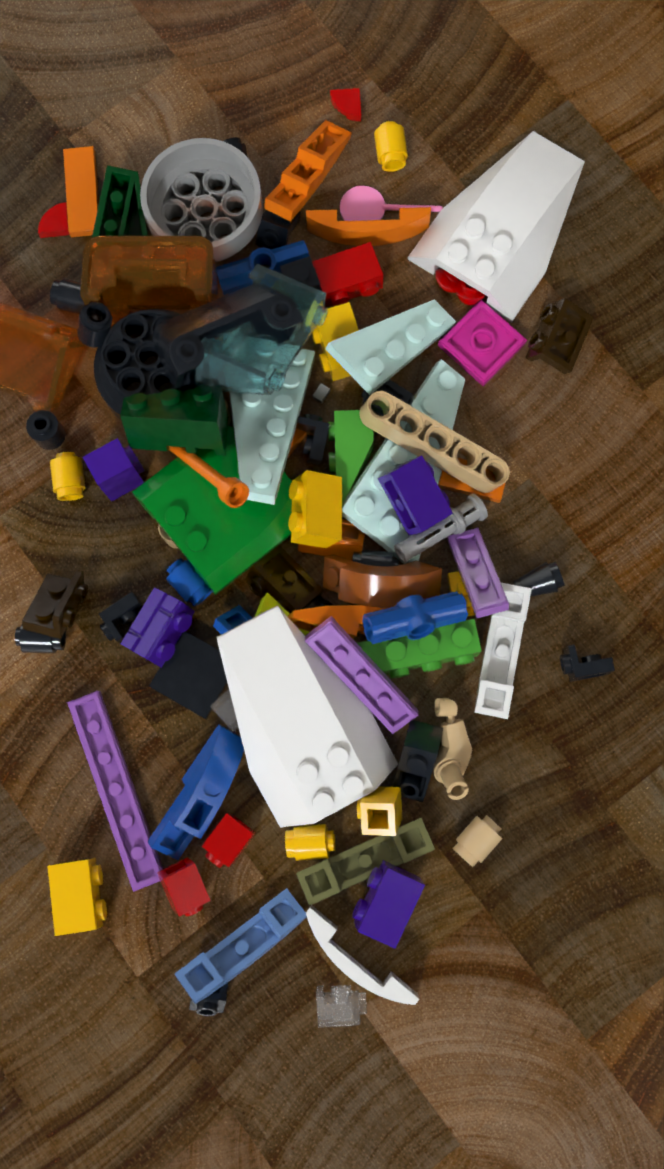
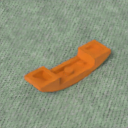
[306,207,431,246]

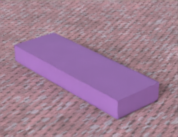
[448,528,509,618]

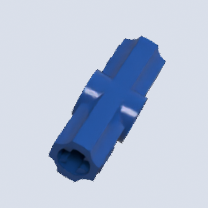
[215,240,310,295]
[362,591,468,644]

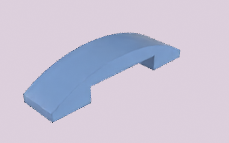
[175,888,307,1004]

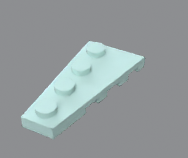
[326,299,456,395]

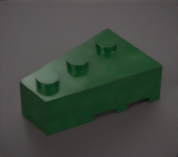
[89,165,153,279]
[120,385,229,456]

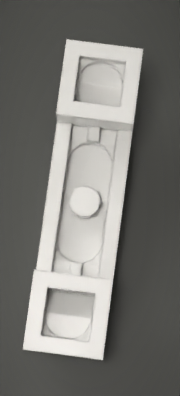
[474,583,532,719]
[306,905,419,1005]

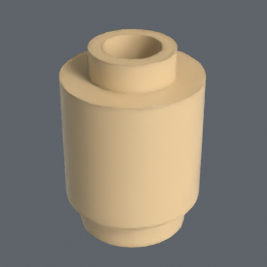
[452,815,502,867]

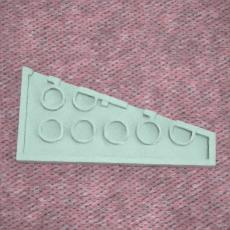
[224,335,315,505]
[342,359,465,564]

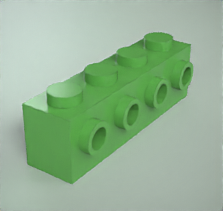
[357,619,482,679]

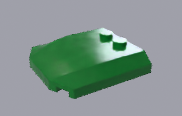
[132,425,292,595]

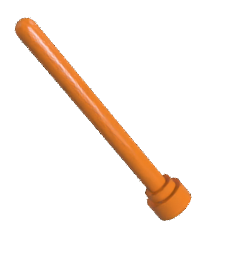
[169,446,249,508]

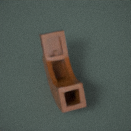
[323,554,442,608]

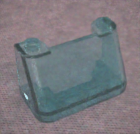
[196,264,328,395]

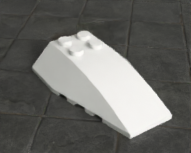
[408,131,585,323]
[216,605,398,828]

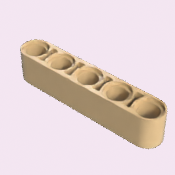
[359,391,510,493]

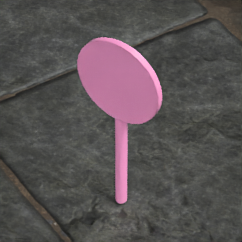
[340,186,443,221]

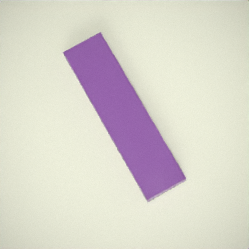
[305,616,419,734]

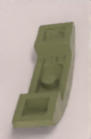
[296,818,435,906]

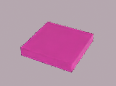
[438,299,527,386]

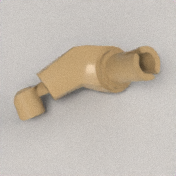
[433,698,472,800]

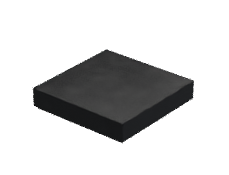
[149,632,228,720]

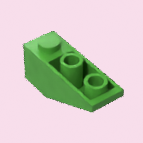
[328,409,374,503]

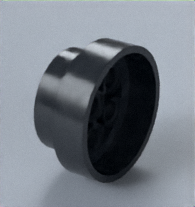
[94,309,217,421]

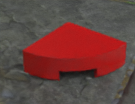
[330,88,361,121]
[38,202,70,238]

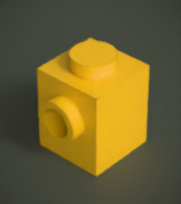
[357,786,402,836]

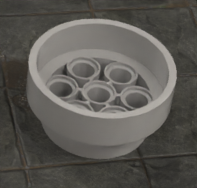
[140,138,263,263]

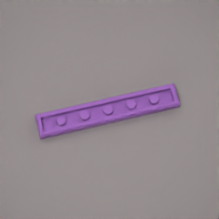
[67,691,163,892]

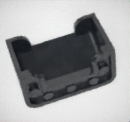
[152,283,304,390]

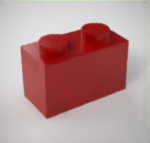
[312,242,383,308]

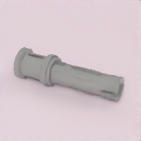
[394,494,488,563]

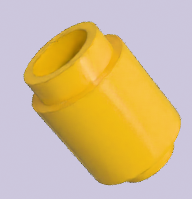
[374,121,408,172]
[50,452,86,501]
[285,824,335,861]

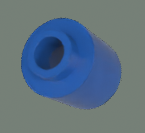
[166,558,212,607]

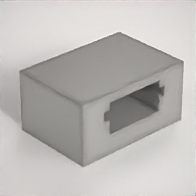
[313,383,330,404]

